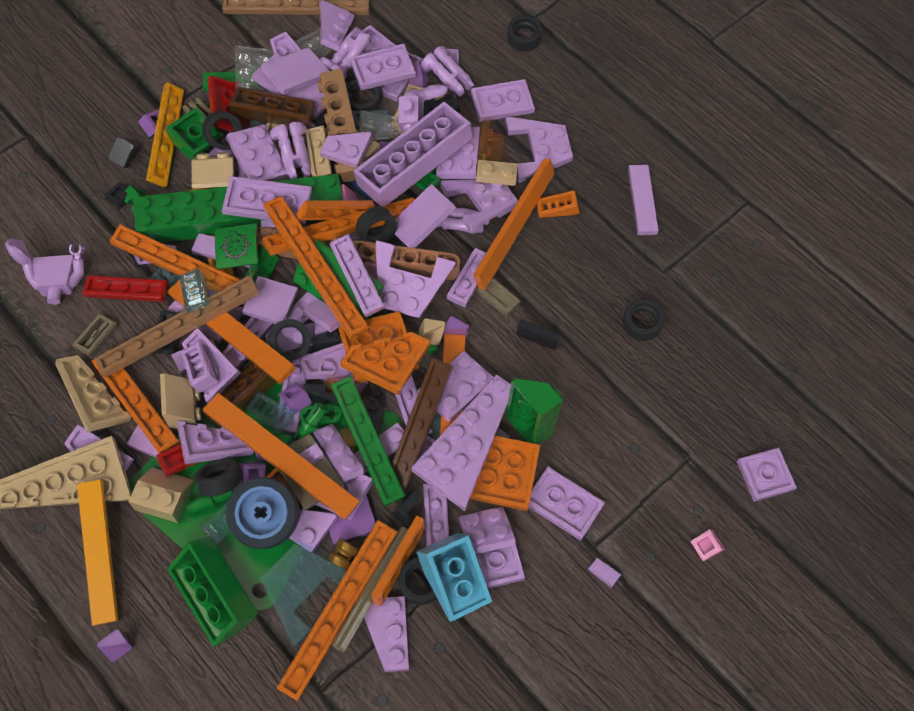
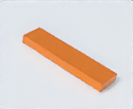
[296,200,375,220]
[371,516,425,607]

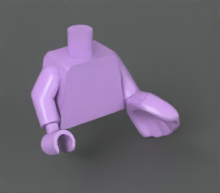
[398,85,448,133]
[5,238,85,305]

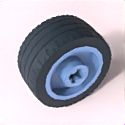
[226,477,300,549]

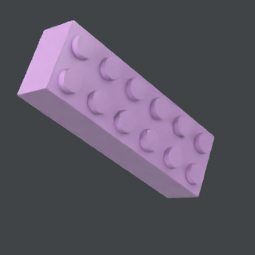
[353,102,473,207]

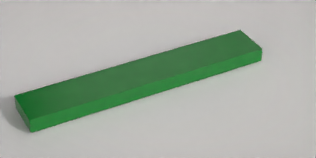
[331,376,405,507]

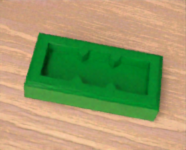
[243,246,280,283]

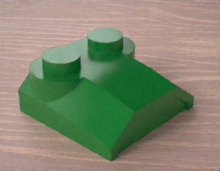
[166,107,223,159]

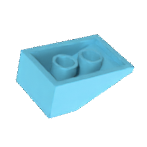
[417,533,492,622]

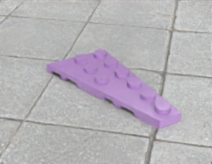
[412,375,511,511]

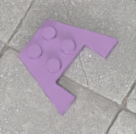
[505,117,573,183]
[440,179,518,233]
[376,241,456,318]

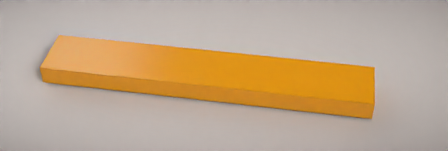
[146,82,184,188]
[77,480,119,626]

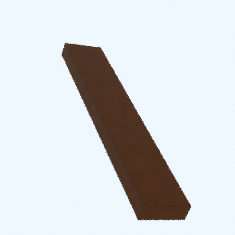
[391,358,453,492]

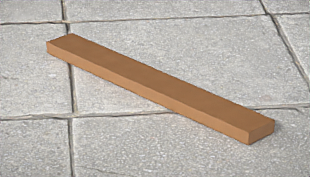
[222,0,369,15]
[95,275,260,378]

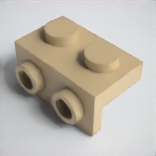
[476,160,517,186]

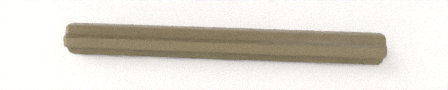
[333,527,408,652]

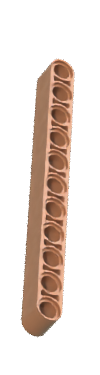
[257,227,460,280]

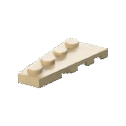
[56,355,131,432]

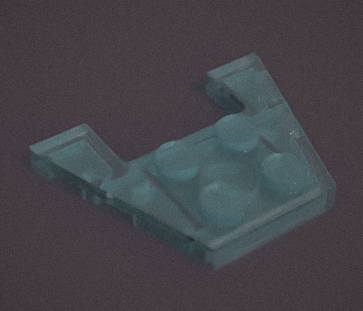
[260,544,347,647]

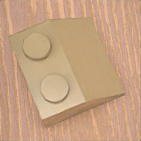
[192,152,237,189]
[160,373,202,433]
[128,468,195,523]

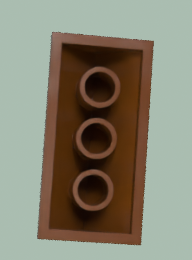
[229,87,315,129]
[201,362,277,429]

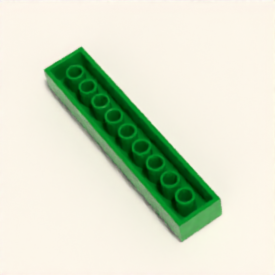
[133,174,343,243]

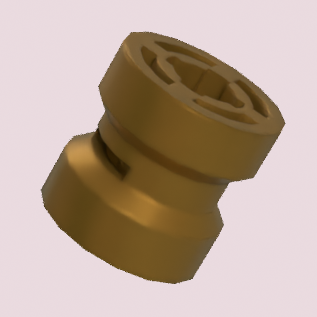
[327,538,359,570]

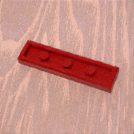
[82,275,169,302]

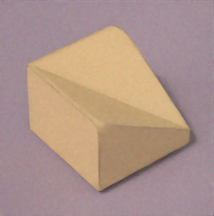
[419,318,445,345]

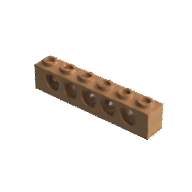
[317,69,363,183]

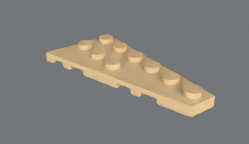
[0,436,132,509]

